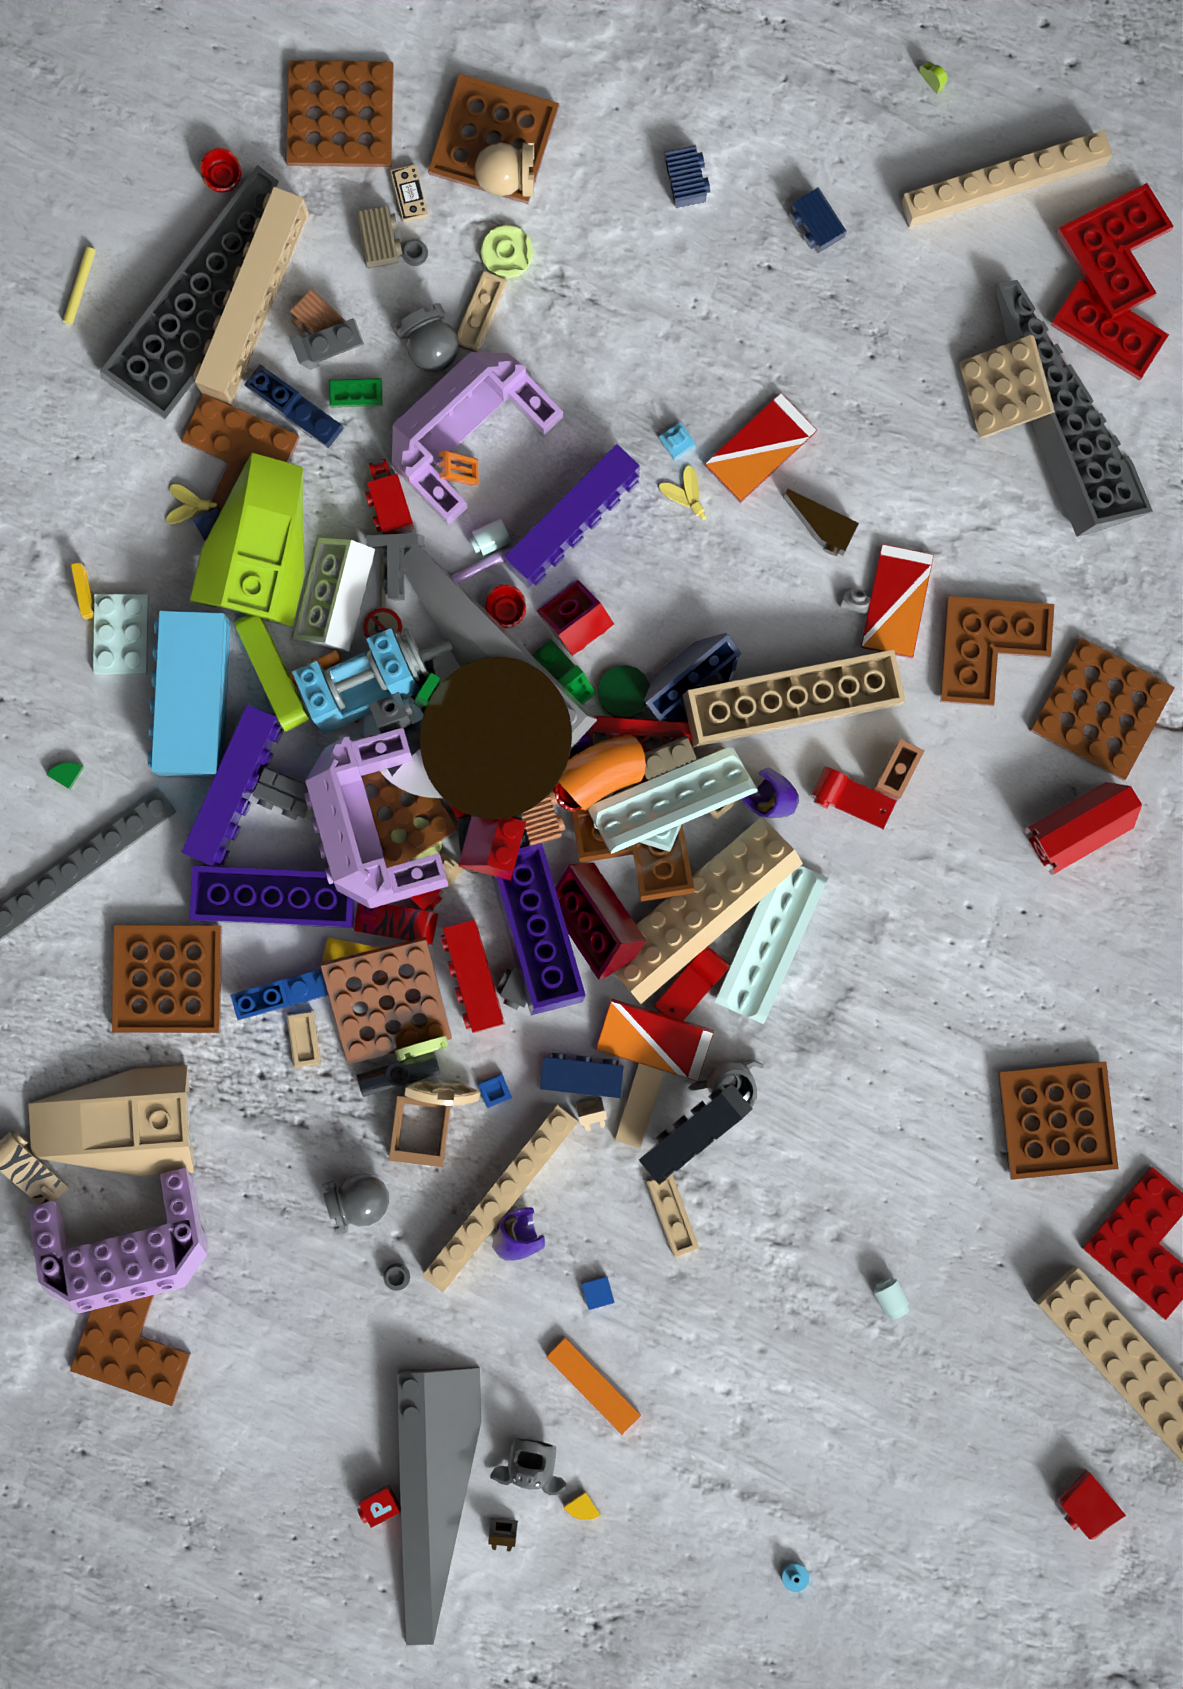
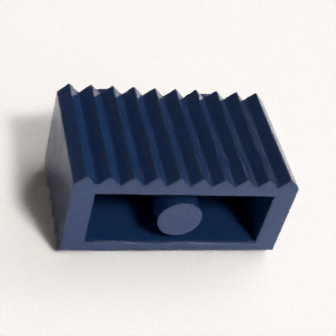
[664,145,710,208]
[789,187,847,253]

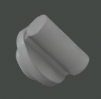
[840,588,870,614]

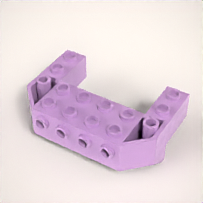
[392,352,563,526]
[304,728,449,909]
[28,1168,207,1313]

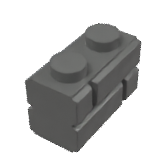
[253,767,308,820]

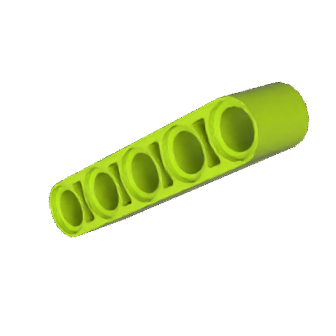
[233,614,310,732]

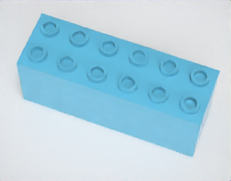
[147,611,231,779]

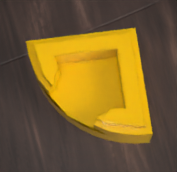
[563,1491,601,1520]

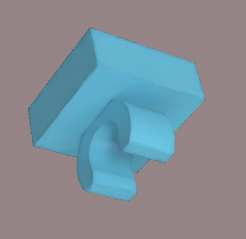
[659,422,696,460]

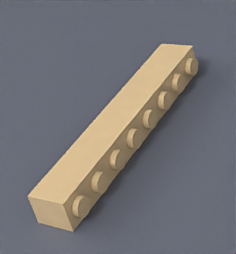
[901,130,1113,228]
[422,1105,579,1292]

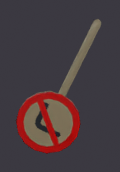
[363,558,403,638]

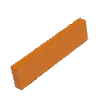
[546,1337,641,1435]

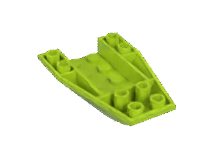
[189,453,305,628]

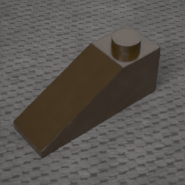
[784,488,859,556]

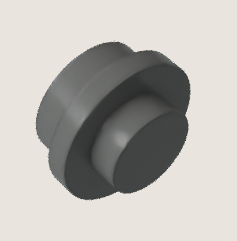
[402,239,428,266]
[383,1263,410,1291]

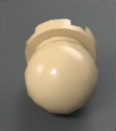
[474,143,534,197]

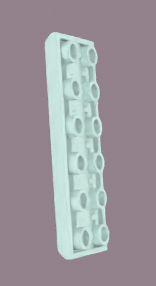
[588,747,757,854]
[714,866,828,1024]

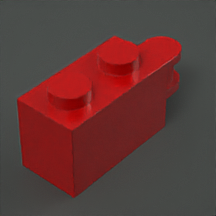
[365,458,415,535]

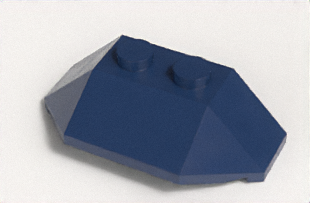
[644,633,741,721]

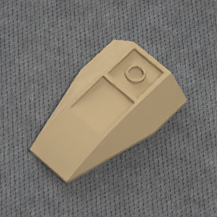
[28,1065,195,1177]

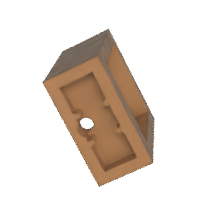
[389,1091,452,1167]

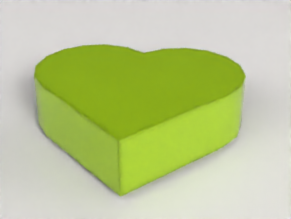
[919,61,947,94]

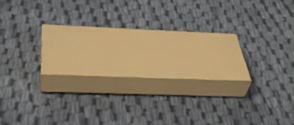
[456,270,508,352]
[615,1064,664,1149]
[646,1174,699,1258]

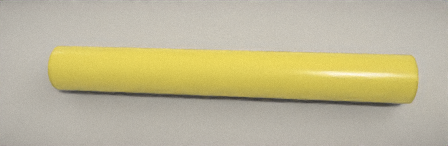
[63,247,96,325]

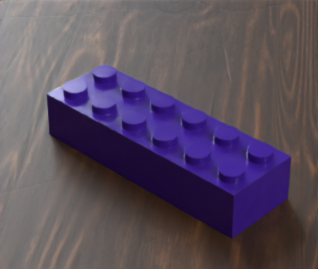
[504,444,640,588]
[181,705,284,867]
[491,843,586,1016]
[189,866,355,928]

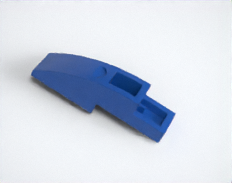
[230,969,329,1020]

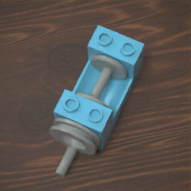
[292,628,453,735]

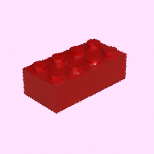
[440,920,506,1033]

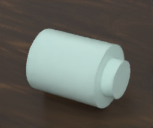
[469,518,512,556]

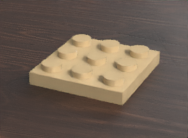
[959,335,1055,438]

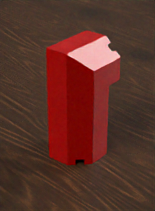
[1024,782,1142,875]

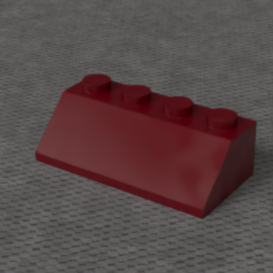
[555,862,647,980]

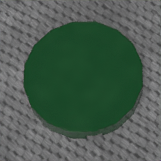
[598,665,650,718]

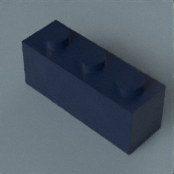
[540,1052,624,1098]

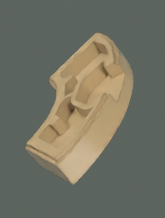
[405,1080,480,1105]

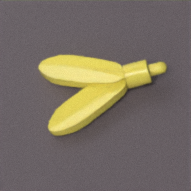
[659,465,706,520]
[166,484,217,524]

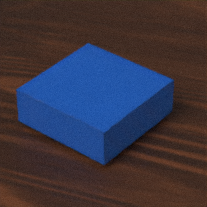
[477,1074,512,1108]
[582,1276,615,1310]

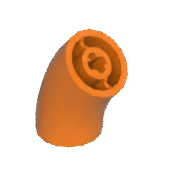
[559,735,646,811]

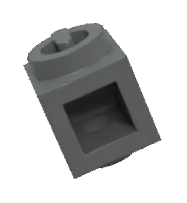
[369,692,414,734]
[496,967,527,1010]

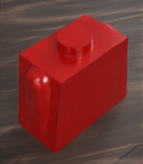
[1057,1470,1126,1540]

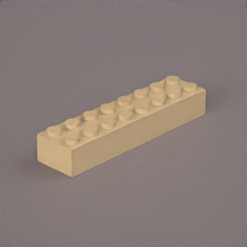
[193,187,309,405]
[683,650,906,747]
[614,817,803,1004]
[1034,1266,1183,1463]

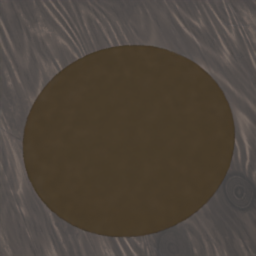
[420,657,572,819]

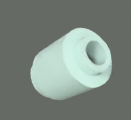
[873,1277,910,1320]

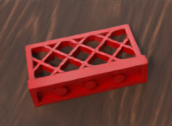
[588,715,694,783]

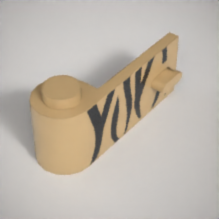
[0,1131,69,1204]

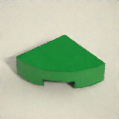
[46,762,84,789]

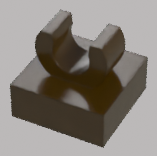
[488,1518,518,1552]

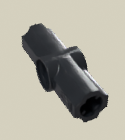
[356,1051,441,1097]

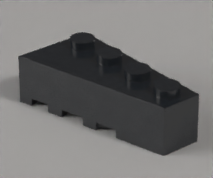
[639,1084,753,1185]

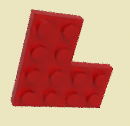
[1056,183,1174,320]
[1082,1166,1183,1320]

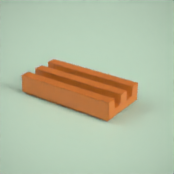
[439,450,479,486]

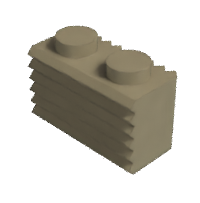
[357,206,402,269]
[644,736,696,780]

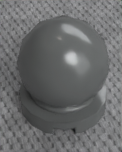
[394,303,459,372]
[322,1173,389,1235]

